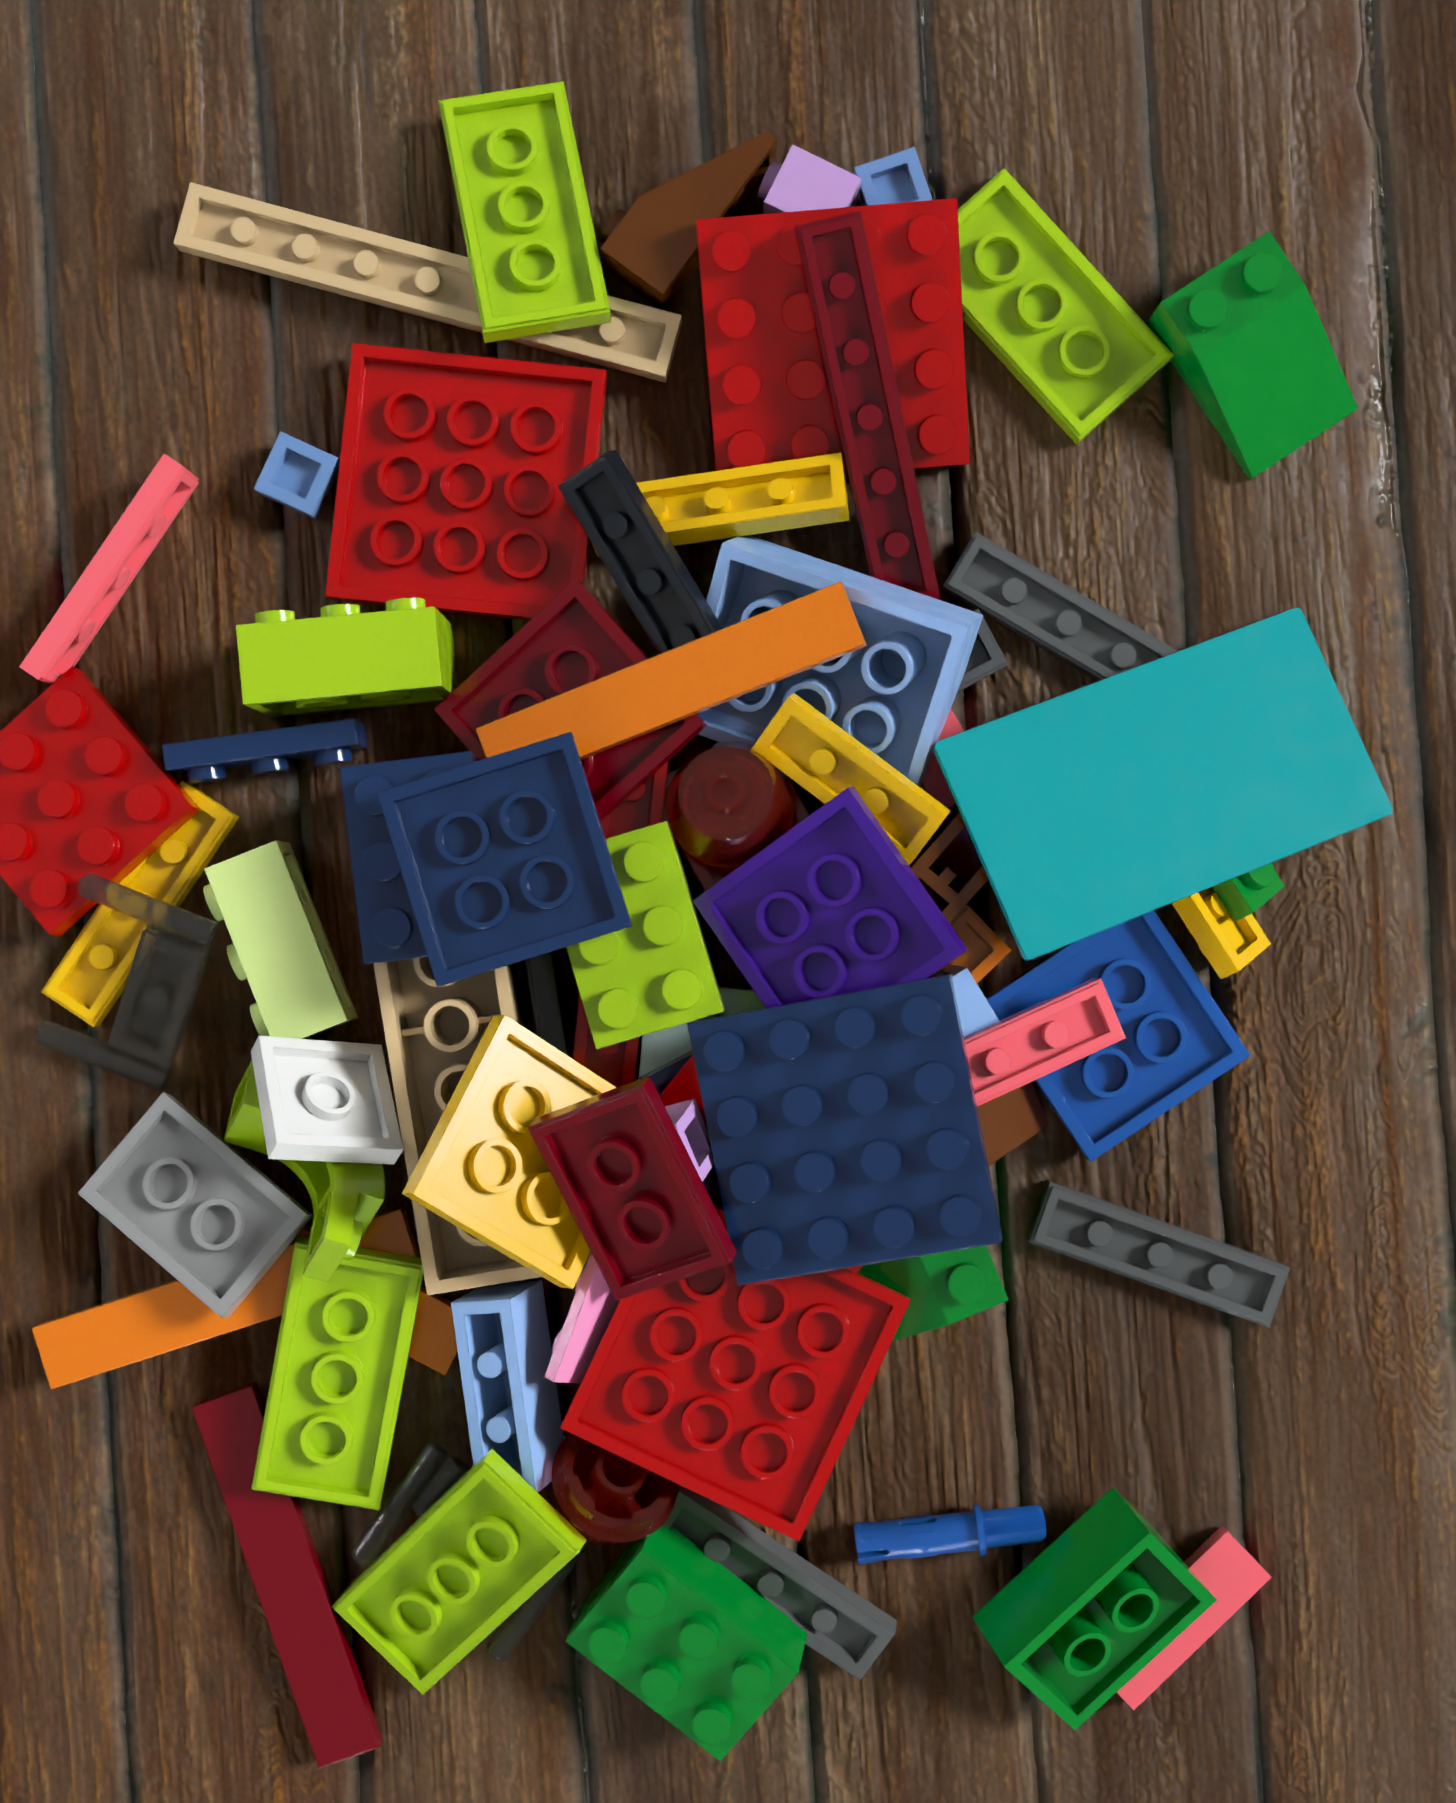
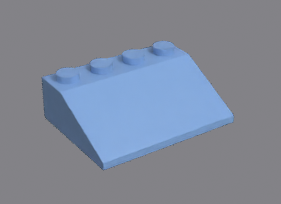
[697,535,983,787]

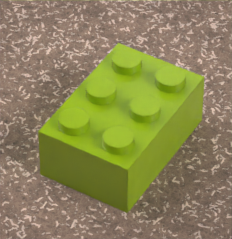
[236,598,458,717]
[566,821,725,1049]

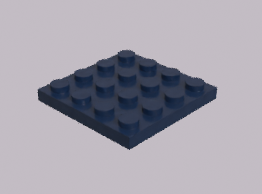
[687,974,1003,1285]

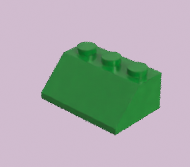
[972,1487,1217,1730]

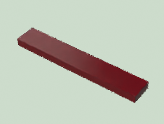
[795,211,941,600]
[192,1381,383,1769]

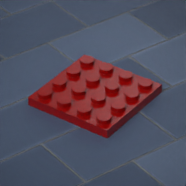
[696,198,970,474]
[325,343,608,621]
[560,1205,911,1542]

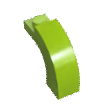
[224,1060,385,1282]

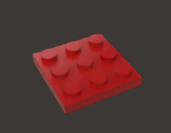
[0,666,200,936]

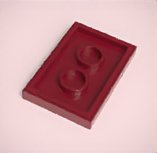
[527,1076,737,1300]

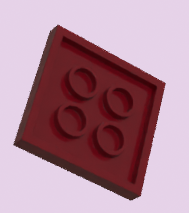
[434,579,707,822]

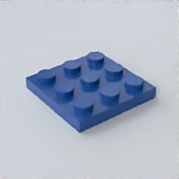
[986,911,1251,1162]

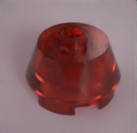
[666,741,795,868]
[552,1433,678,1545]

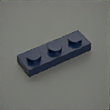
[162,718,368,784]

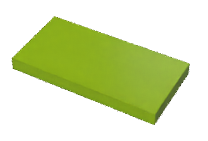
[438,81,611,343]
[958,168,1174,445]
[252,1237,424,1510]
[331,1449,587,1695]

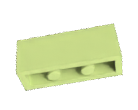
[203,840,358,1039]

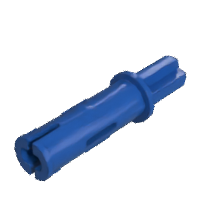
[854,1503,1046,1565]

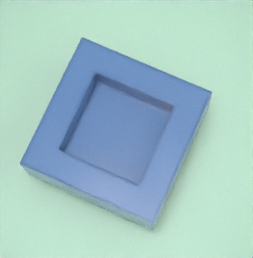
[853,147,933,206]
[254,431,340,520]

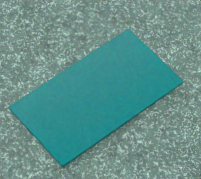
[933,608,1393,961]

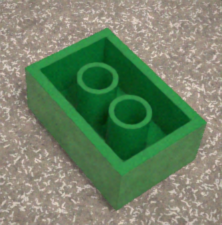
[565,1514,808,1761]

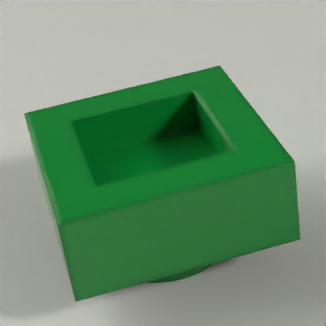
[1213,863,1285,921]

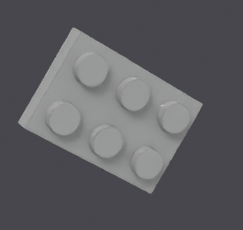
[78,1092,313,1318]

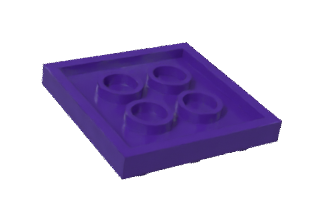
[693,786,968,1008]

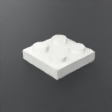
[251,1036,403,1165]

